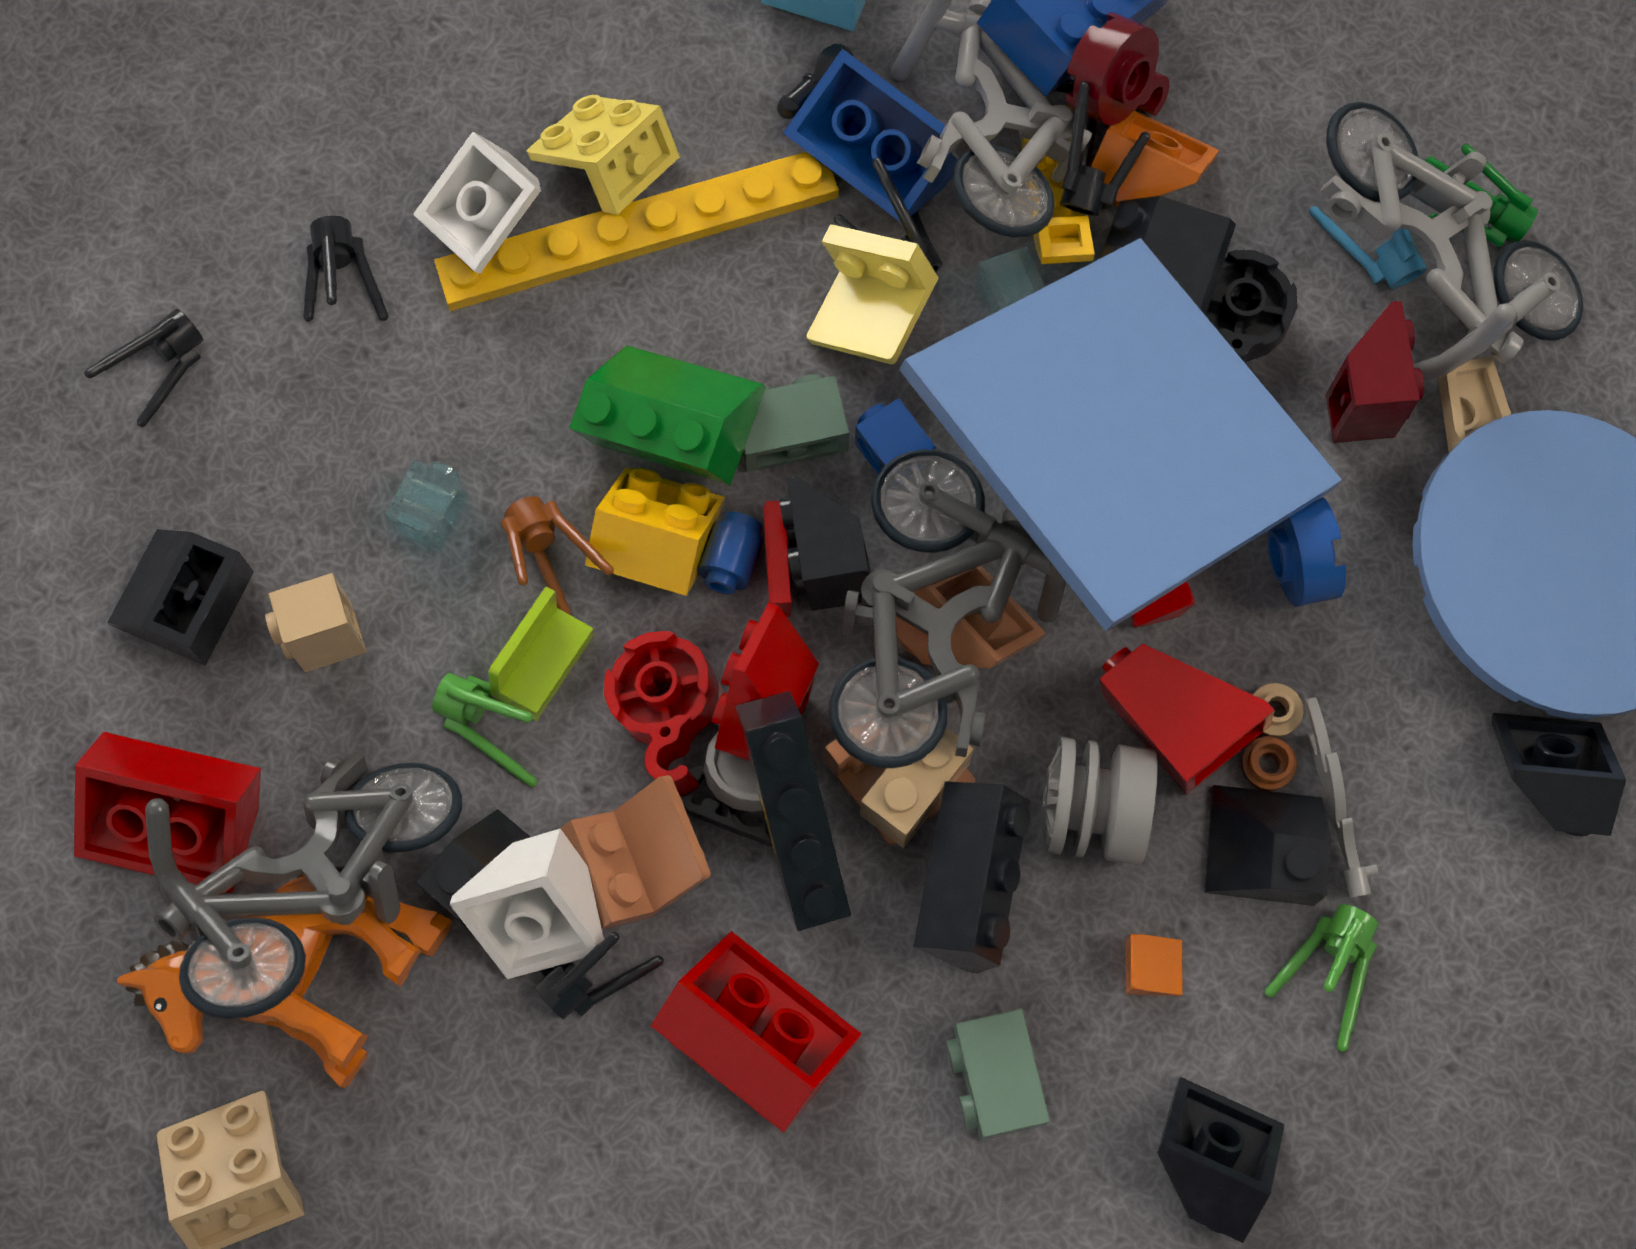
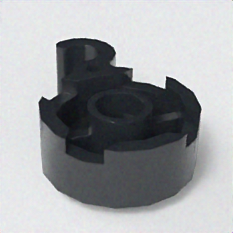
[1205,250,1297,363]

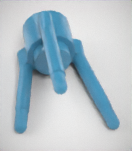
[1309,206,1427,289]

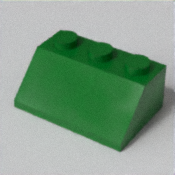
[569,345,766,486]

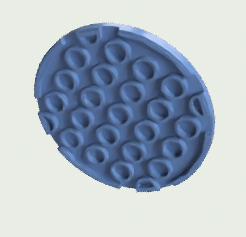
[1412,410,1636,720]

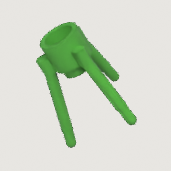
[432,673,537,787]
[1265,904,1379,1052]

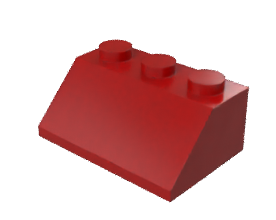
[74,732,261,893]
[651,931,862,1133]

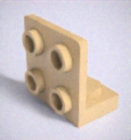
[157,1091,305,1249]

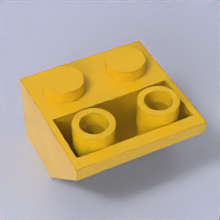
[585,467,725,596]

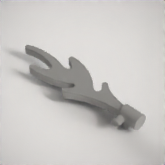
[1304,697,1378,898]

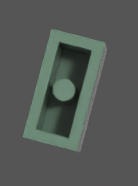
[743,374,849,472]
[946,1009,1050,1141]

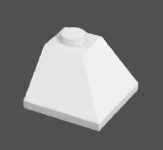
[413,132,541,274]
[450,829,604,979]

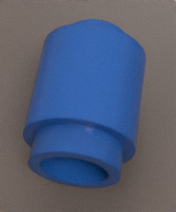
[697,511,764,595]

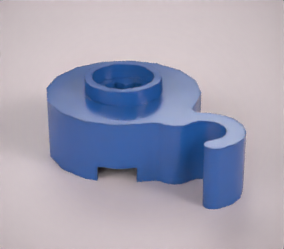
[1267,497,1346,607]

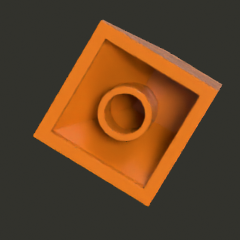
[1091,110,1219,206]

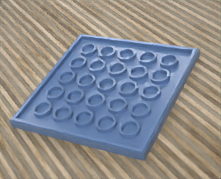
[899,238,1342,631]

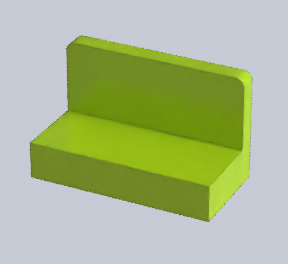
[488,586,594,721]

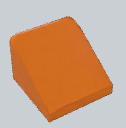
[1126,934,1182,996]

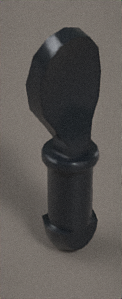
[777,44,853,119]

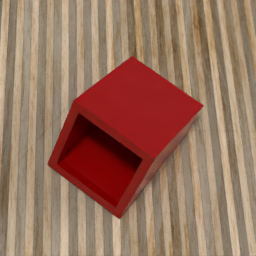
[1099,643,1274,795]

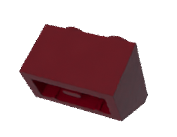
[1325,301,1424,443]

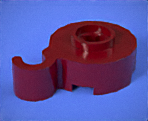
[1065,12,1169,126]

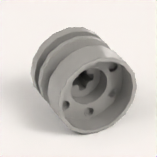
[1042,737,1157,865]

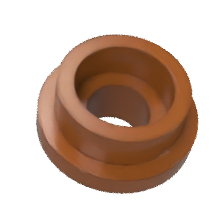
[1241,736,1297,791]

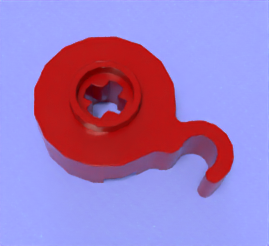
[604,631,719,795]

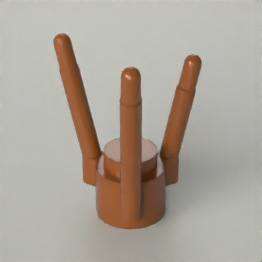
[500,496,614,615]

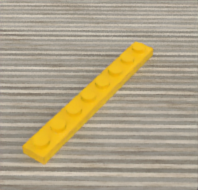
[434,151,839,311]

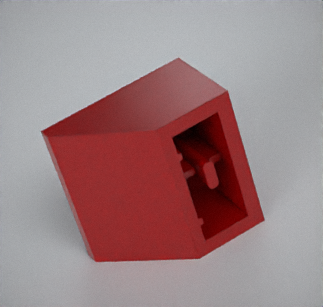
[712,602,819,761]

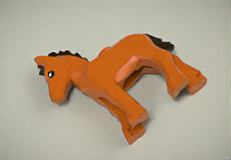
[117,866,453,1088]

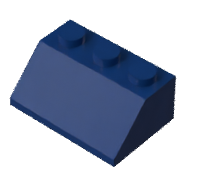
[783,49,957,222]

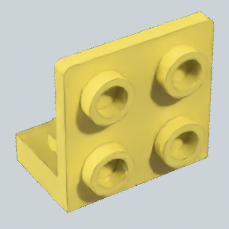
[527,95,680,215]
[807,224,939,364]

